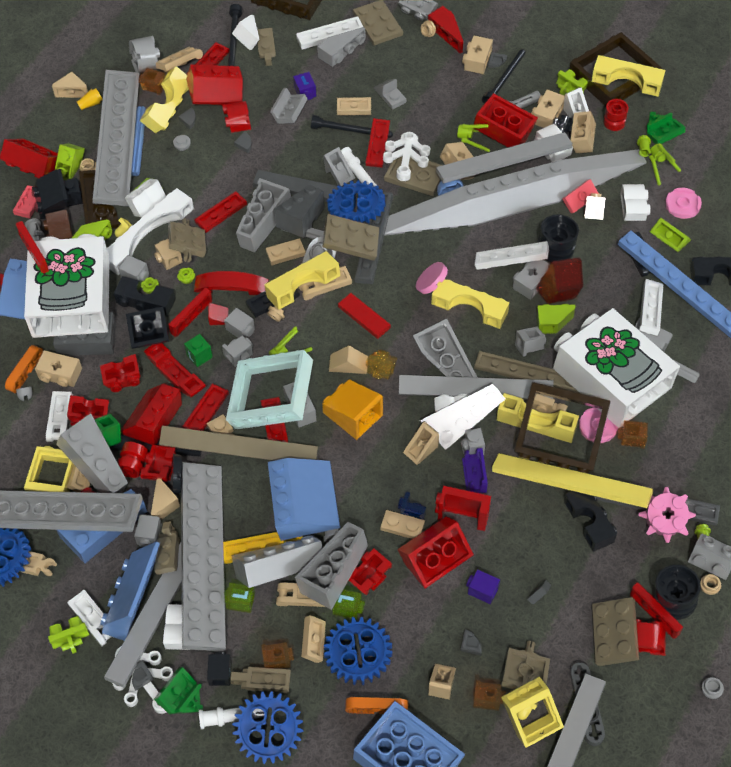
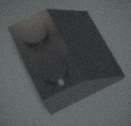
[32,169,68,219]
[126,307,169,349]

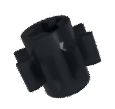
[553,114,573,135]

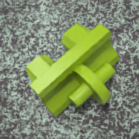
[556,69,588,96]
[48,616,89,654]

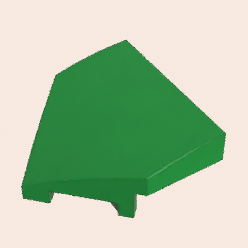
[647,112,686,144]
[154,667,203,714]

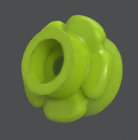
[177,268,195,284]
[141,277,159,294]

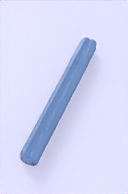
[131,106,146,176]

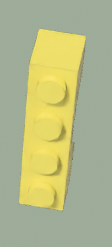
[591,55,665,97]
[140,66,189,133]
[265,251,340,310]
[431,279,509,329]
[497,393,579,443]

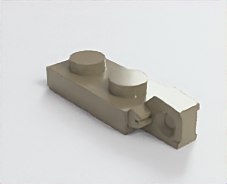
[257,28,276,66]
[154,521,180,575]
[230,667,291,693]

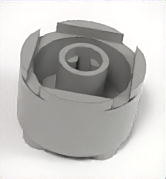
[129,36,160,73]

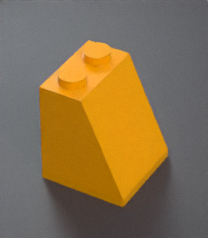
[322,379,383,440]

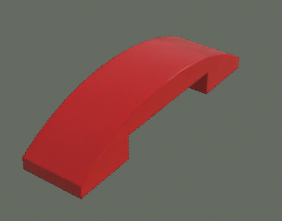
[194,271,269,295]
[144,343,206,397]

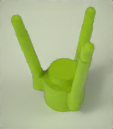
[457,124,490,152]
[649,143,681,185]
[268,326,312,355]

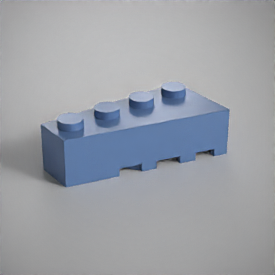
[57,489,147,563]

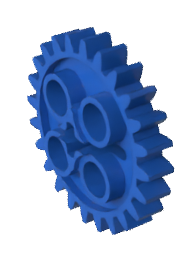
[327,180,386,223]
[0,528,32,587]
[324,617,392,685]
[232,691,303,764]

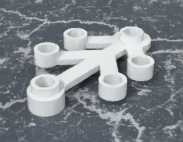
[383,132,430,181]
[112,647,174,714]

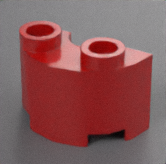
[222,101,251,133]
[100,354,141,392]
[67,395,109,426]
[140,445,176,482]
[349,548,392,595]
[636,619,666,656]

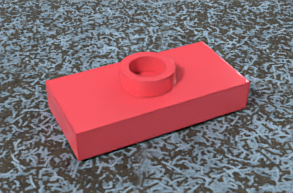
[562,179,599,213]
[13,185,36,219]

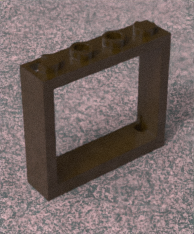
[251,0,322,20]
[569,32,662,106]
[515,382,611,474]

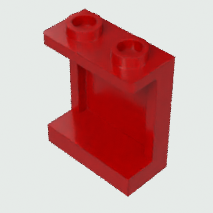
[435,486,491,531]

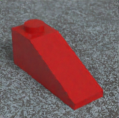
[428,6,463,54]

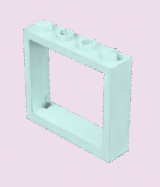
[226,350,313,429]

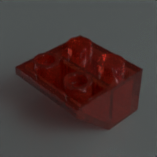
[536,257,583,304]

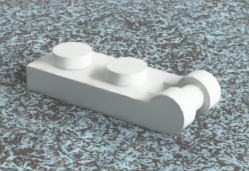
[46,391,73,442]
[67,590,114,647]

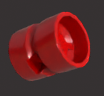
[603,99,629,131]
[117,442,148,478]

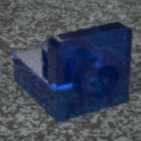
[398,491,426,520]

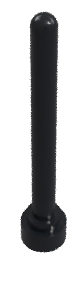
[228,4,242,66]
[482,49,526,104]
[311,115,393,138]

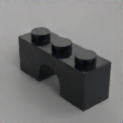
[690,256,731,285]
[114,276,176,317]
[564,491,617,552]

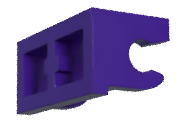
[462,448,488,493]

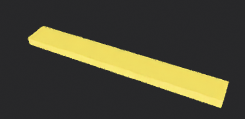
[492,453,653,508]

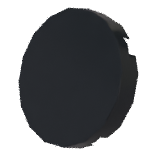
[173,454,182,494]

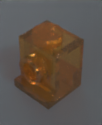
[139,68,166,95]
[618,420,648,449]
[261,642,294,669]
[473,680,506,711]

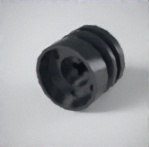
[538,214,579,263]
[654,565,700,620]

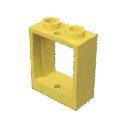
[24,446,73,492]
[501,677,564,748]

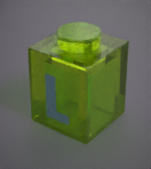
[224,583,255,613]
[332,589,365,620]

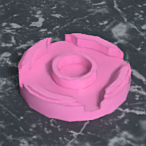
[665,188,702,219]
[416,262,448,294]
[579,407,618,443]

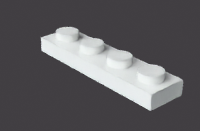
[296,16,363,49]
[475,241,549,269]
[639,279,663,336]

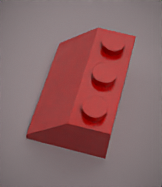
[186,64,243,105]
[474,93,538,148]
[0,138,58,178]
[120,384,182,445]
[397,517,474,589]

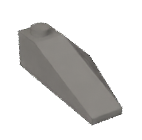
[413,319,478,378]

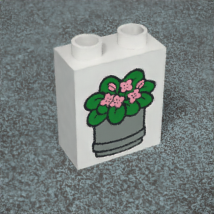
[24,234,109,338]
[553,308,680,428]

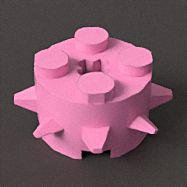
[639,487,696,543]

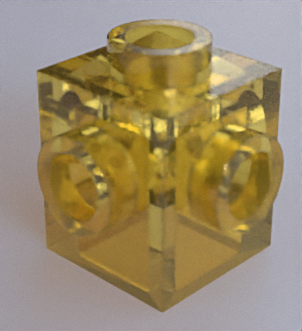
[366,350,397,379]

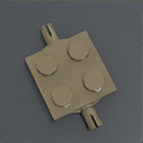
[168,218,206,262]
[501,641,550,690]

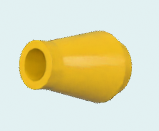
[76,88,103,110]

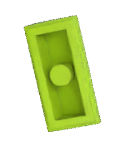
[650,218,691,252]

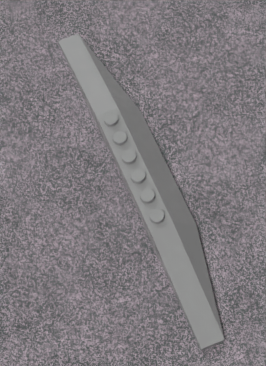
[384,149,647,236]

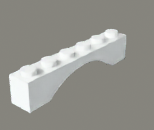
[107,188,194,275]

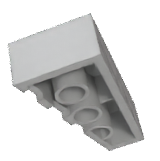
[236,178,291,252]
[56,413,128,493]
[295,522,368,610]
[231,536,322,588]

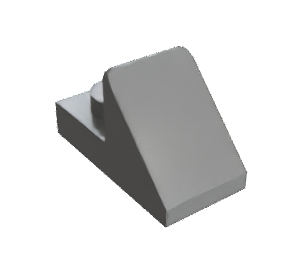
[374,79,406,110]
[323,147,355,186]

